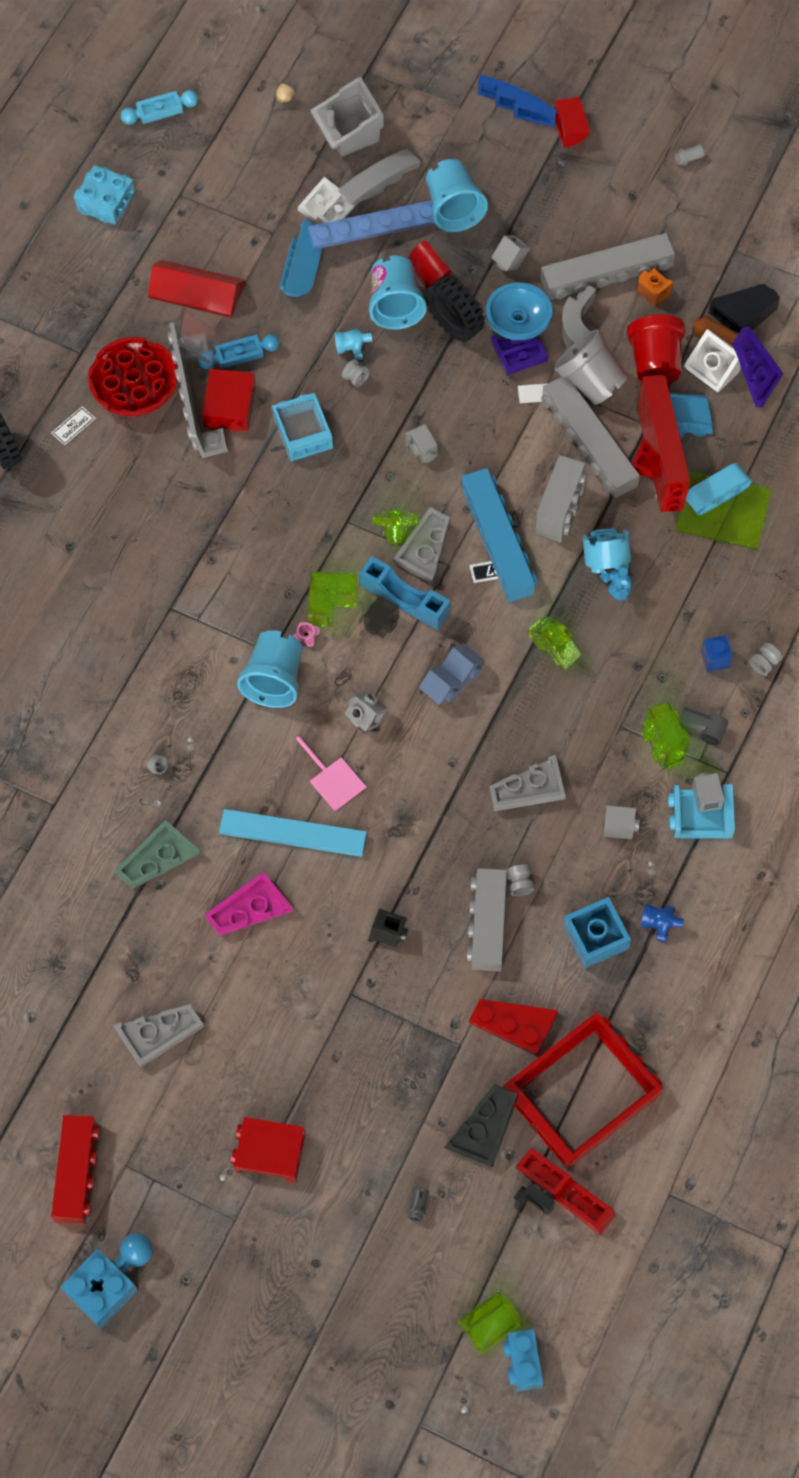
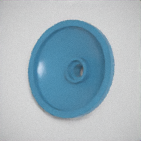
[486,283,552,340]

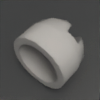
[146,755,168,775]

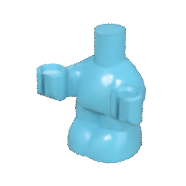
[335,329,373,361]

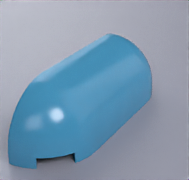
[280,219,323,297]

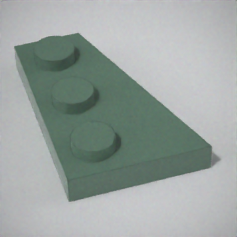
[114,820,201,889]

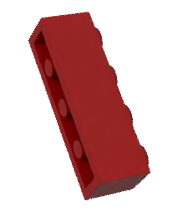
[51,1115,100,1224]

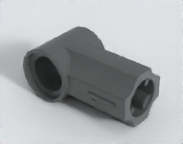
[677,707,728,745]

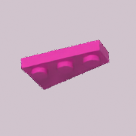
[204,872,293,936]

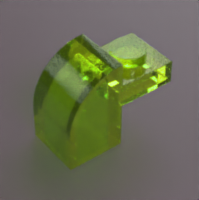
[527,617,582,670]

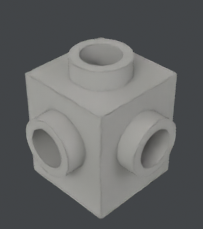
[345,691,388,732]

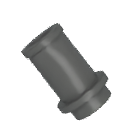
[406,1187,429,1222]

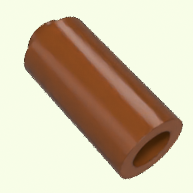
[692,315,738,348]

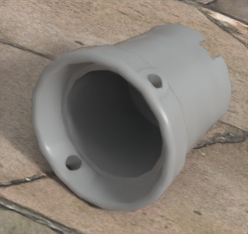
[554,329,628,405]

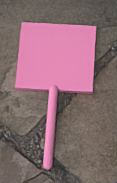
[296,736,367,812]

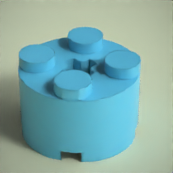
[583,529,631,573]

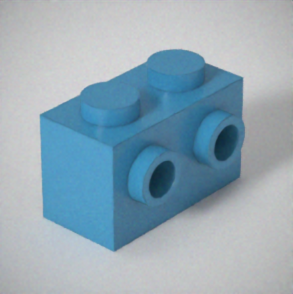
[503,1329,543,1392]

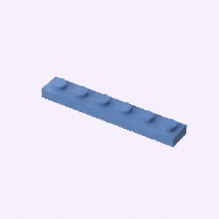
[308,201,435,250]

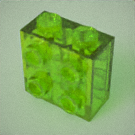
[641,702,690,770]

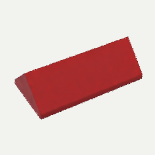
[148,260,245,318]

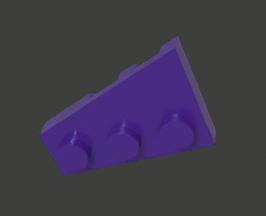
[733,327,783,407]

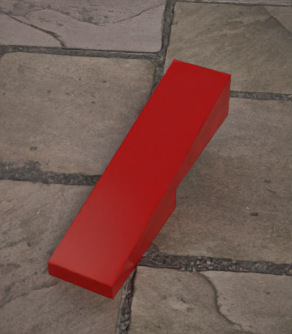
[515,1148,616,1236]

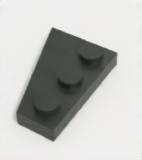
[444,1084,519,1167]

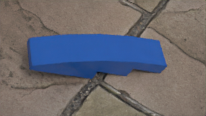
[478,74,556,127]

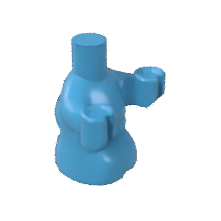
[600,567,632,601]

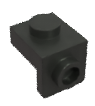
[514,1183,555,1216]

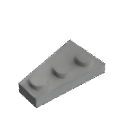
[113,1004,204,1068]

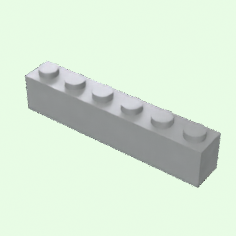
[540,233,675,300]
[541,377,640,499]

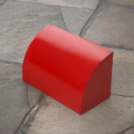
[554,97,590,147]
[408,240,450,289]

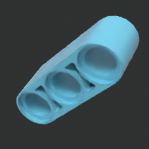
[686,463,752,515]

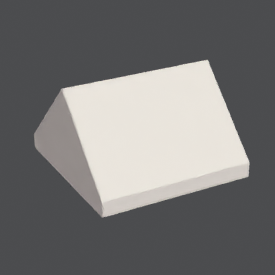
[683,329,741,392]

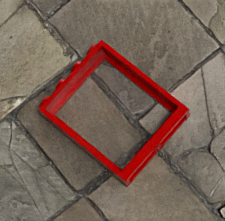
[503,1012,663,1170]

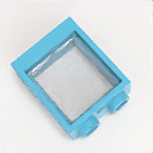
[272,393,333,462]

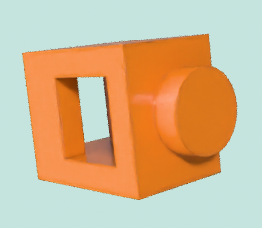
[637,268,673,307]

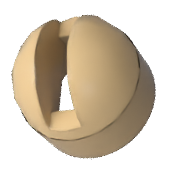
[276,84,294,103]

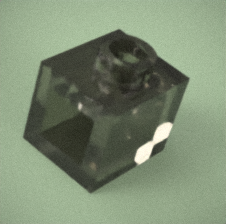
[364,596,399,638]

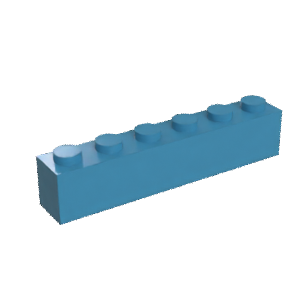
[461,468,537,602]

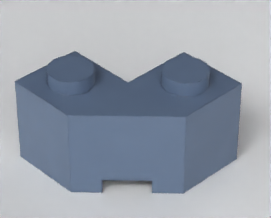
[419,643,485,705]

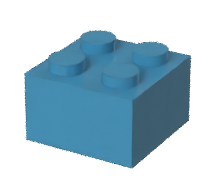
[563,897,631,969]

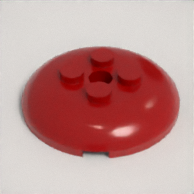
[88,337,177,417]

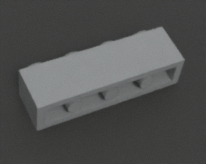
[467,868,507,972]

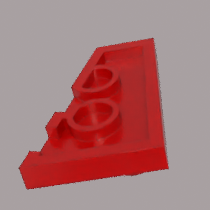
[469,999,559,1056]

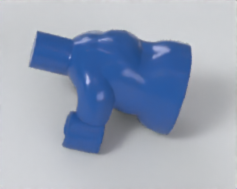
[641,903,684,942]

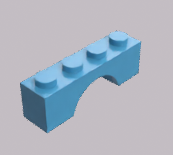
[359,556,451,631]

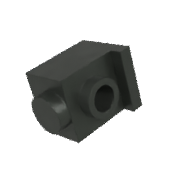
[368,909,408,948]

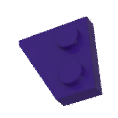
[491,336,548,375]

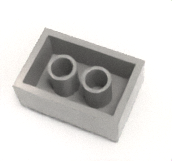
[535,455,588,543]

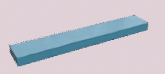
[219,809,367,857]

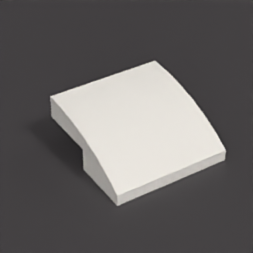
[297,177,358,224]

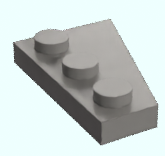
[393,507,450,585]
[489,754,565,811]

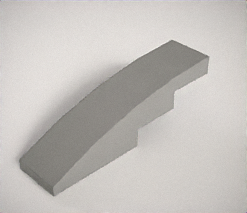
[338,148,421,205]

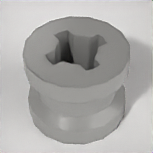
[342,359,370,388]

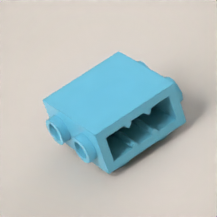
[74,165,135,225]

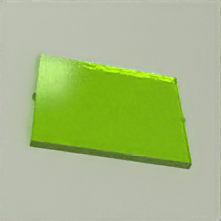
[675,471,771,550]

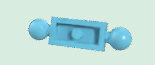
[121,90,198,125]

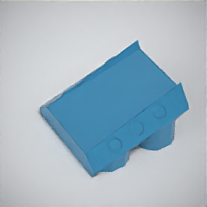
[669,393,713,439]

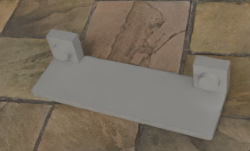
[167,322,228,458]

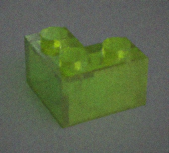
[308,572,358,627]

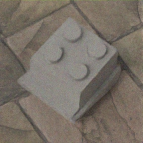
[310,77,384,157]

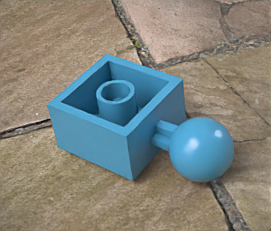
[60,1233,153,1329]

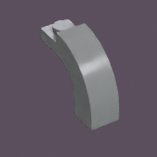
[561,285,596,354]

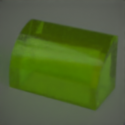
[457,1291,524,1355]

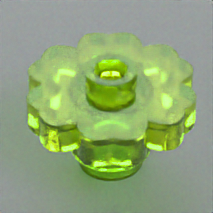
[372,509,419,543]

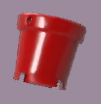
[626,314,685,384]

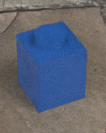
[701,635,733,672]

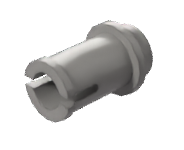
[675,144,704,166]

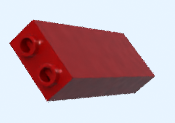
[637,375,690,512]

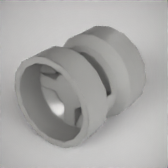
[749,643,782,676]
[506,864,535,896]

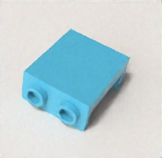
[668,784,735,838]

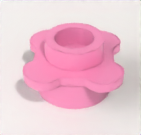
[293,622,320,647]

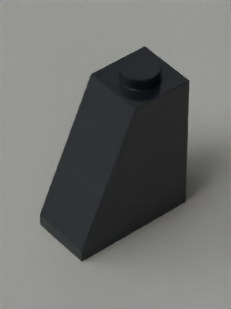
[709,284,780,334]

